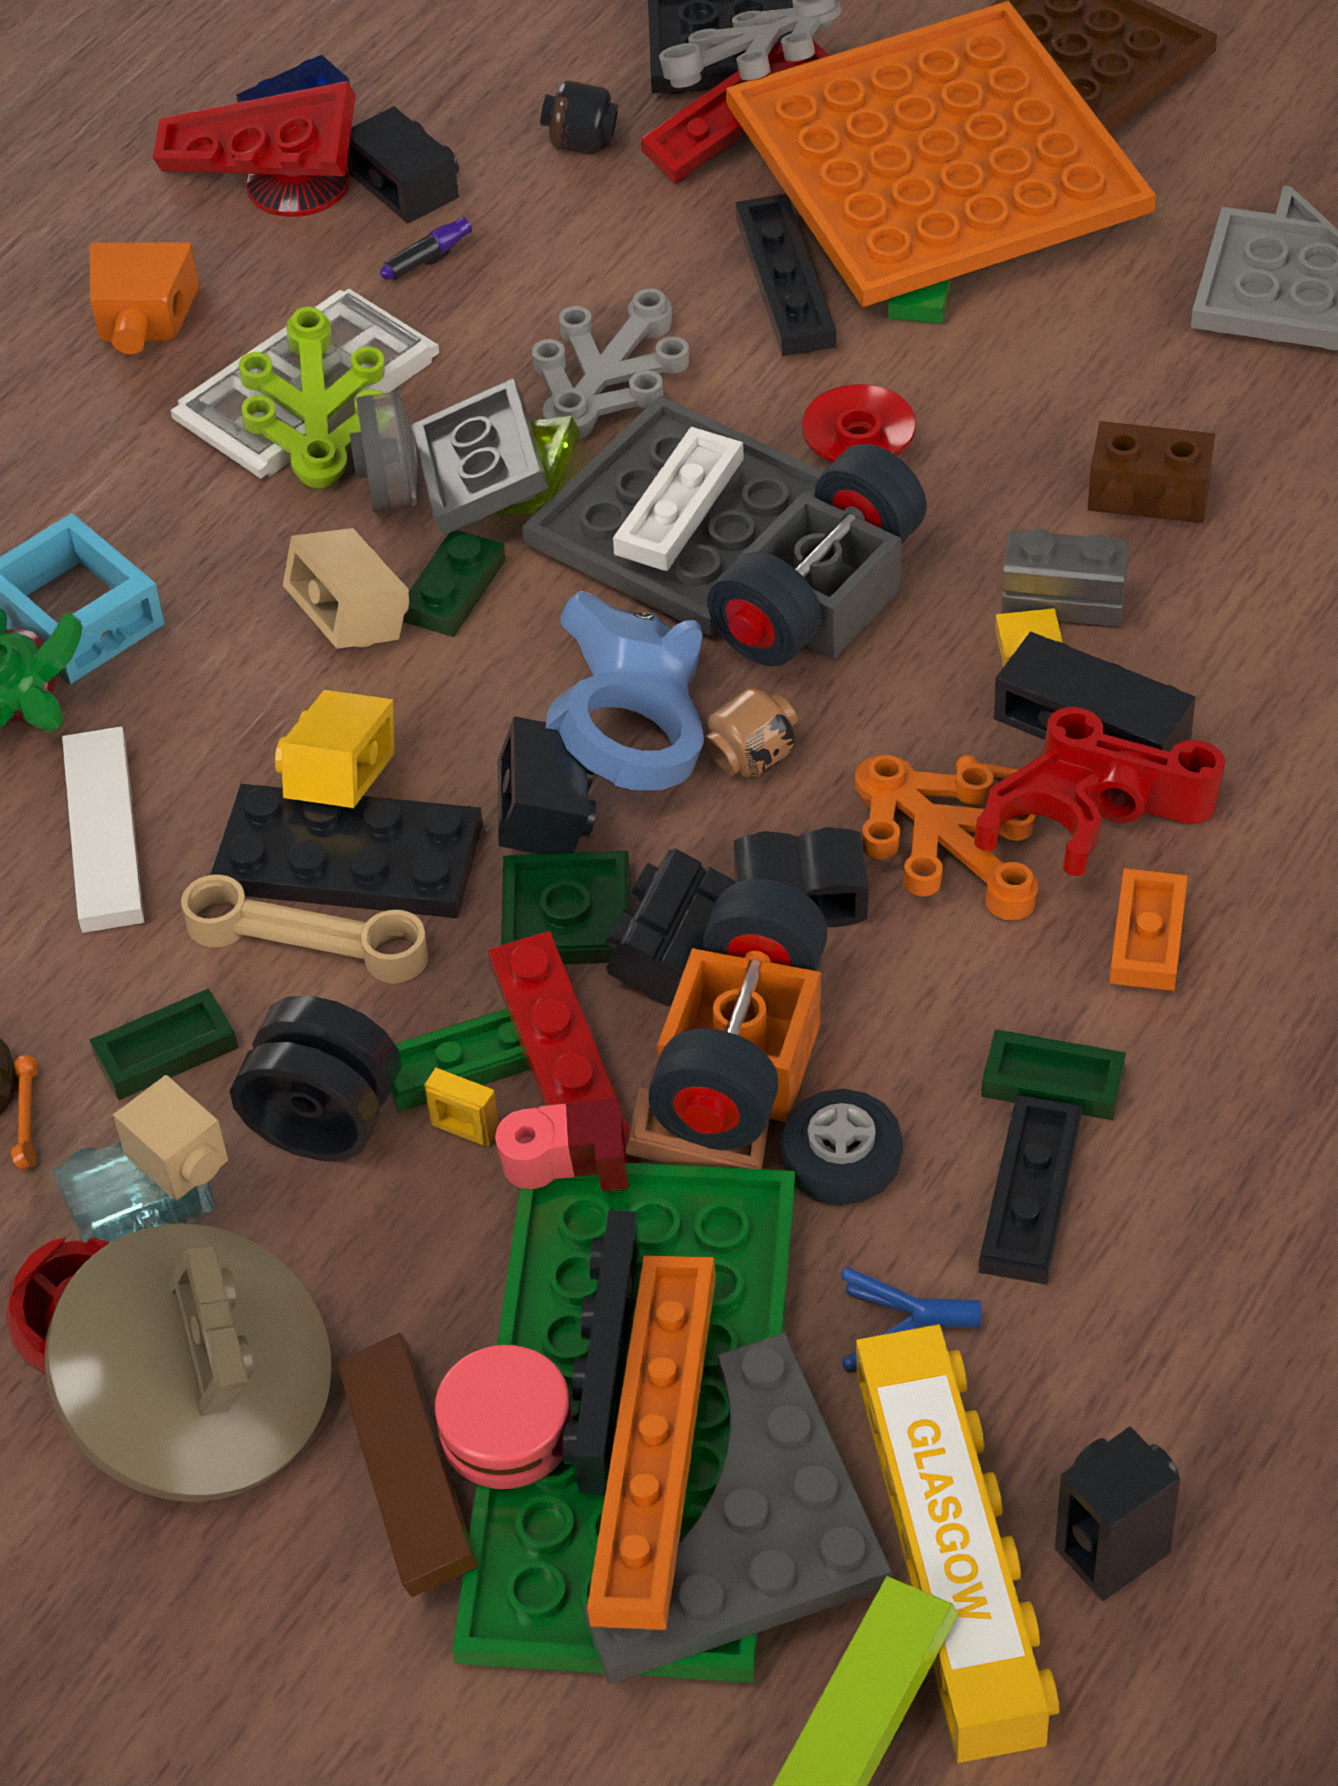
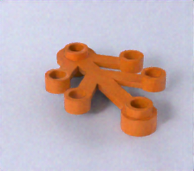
[854,755,1038,921]

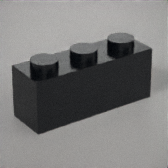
[994,631,1196,752]

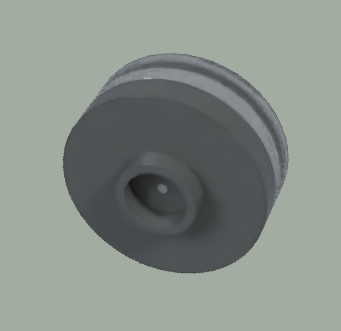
[350,391,418,512]

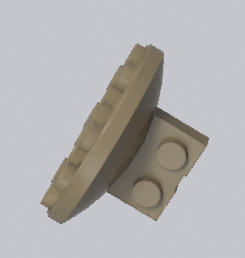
[45,1223,332,1502]

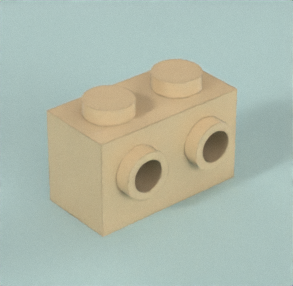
[283,528,409,649]

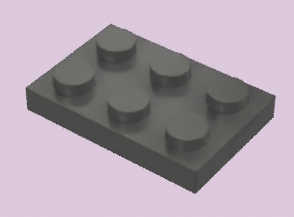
[412,378,549,535]

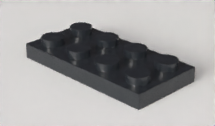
[210,784,483,919]

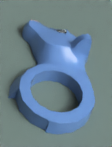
[545,591,704,790]

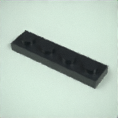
[735,194,836,356]
[563,1210,640,1495]

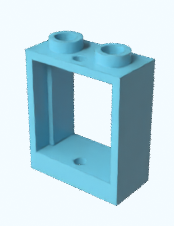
[0,513,165,684]

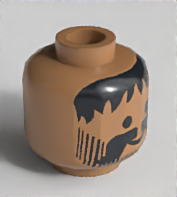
[704,687,798,779]

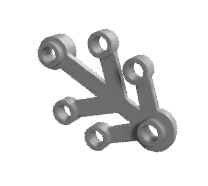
[659,0,842,88]
[532,288,689,440]

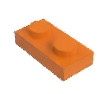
[1109,868,1188,991]

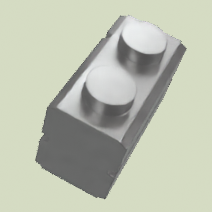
[1002,529,1129,627]

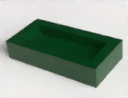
[89,988,238,1100]
[981,1029,1126,1121]

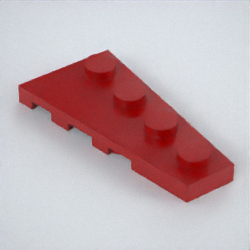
[153,81,356,176]

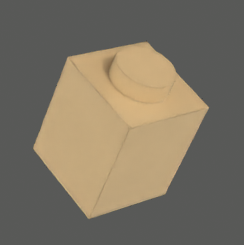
[113,1075,228,1201]

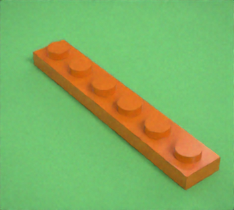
[587,1256,716,1630]

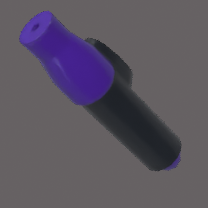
[380,216,472,280]

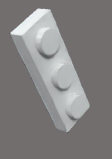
[613,427,744,571]

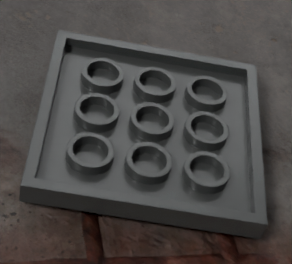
[522,395,824,636]

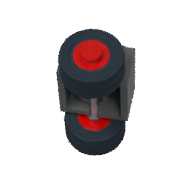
[707,444,927,666]

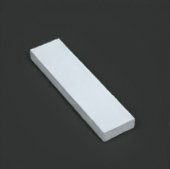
[62,726,145,933]

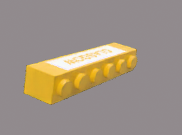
[856,1324,1059,1764]

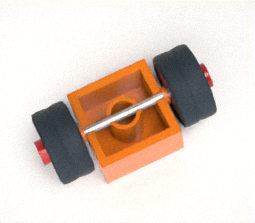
[648,879,827,1150]

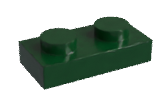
[403,530,506,637]

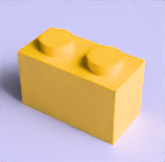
[275,690,395,808]

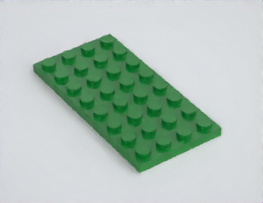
[452,1162,796,1683]

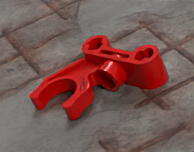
[974,707,1225,876]

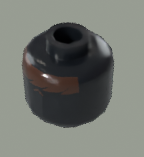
[540,80,619,154]

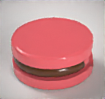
[435,1345,573,1489]

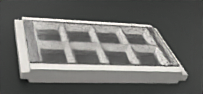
[170,289,439,479]

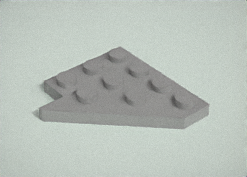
[1191,186,1338,350]

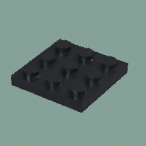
[648,0,794,94]

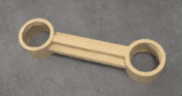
[181,875,428,984]

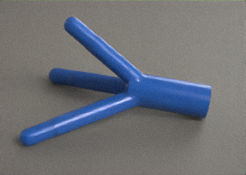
[841,1267,981,1371]

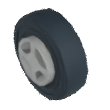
[781,1089,903,1205]

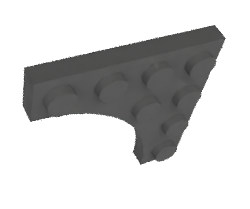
[582,1333,892,1684]

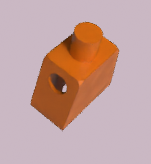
[89,242,199,354]

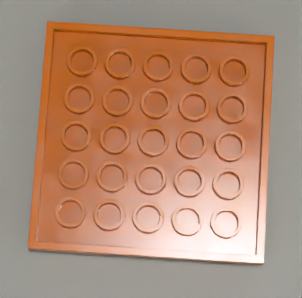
[726,1,1157,308]

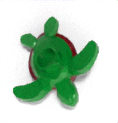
[0,608,83,733]

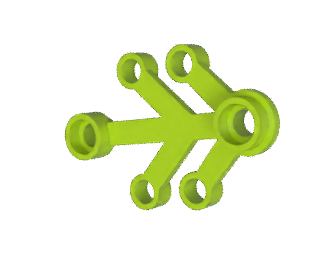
[239,307,389,489]

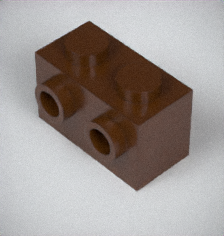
[1088,421,1215,523]

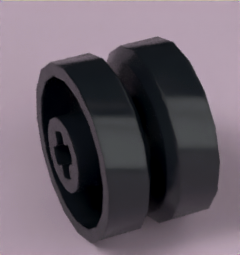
[229,995,402,1161]

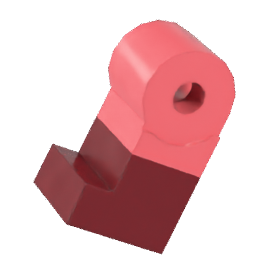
[495,1098,629,1191]

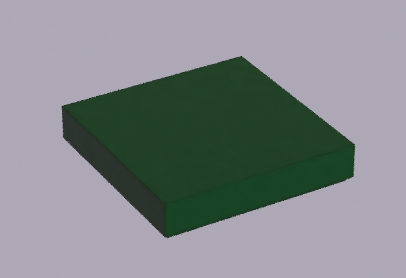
[501,851,630,965]

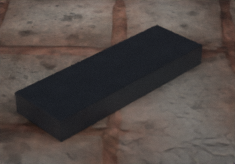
[979,1095,1083,1285]

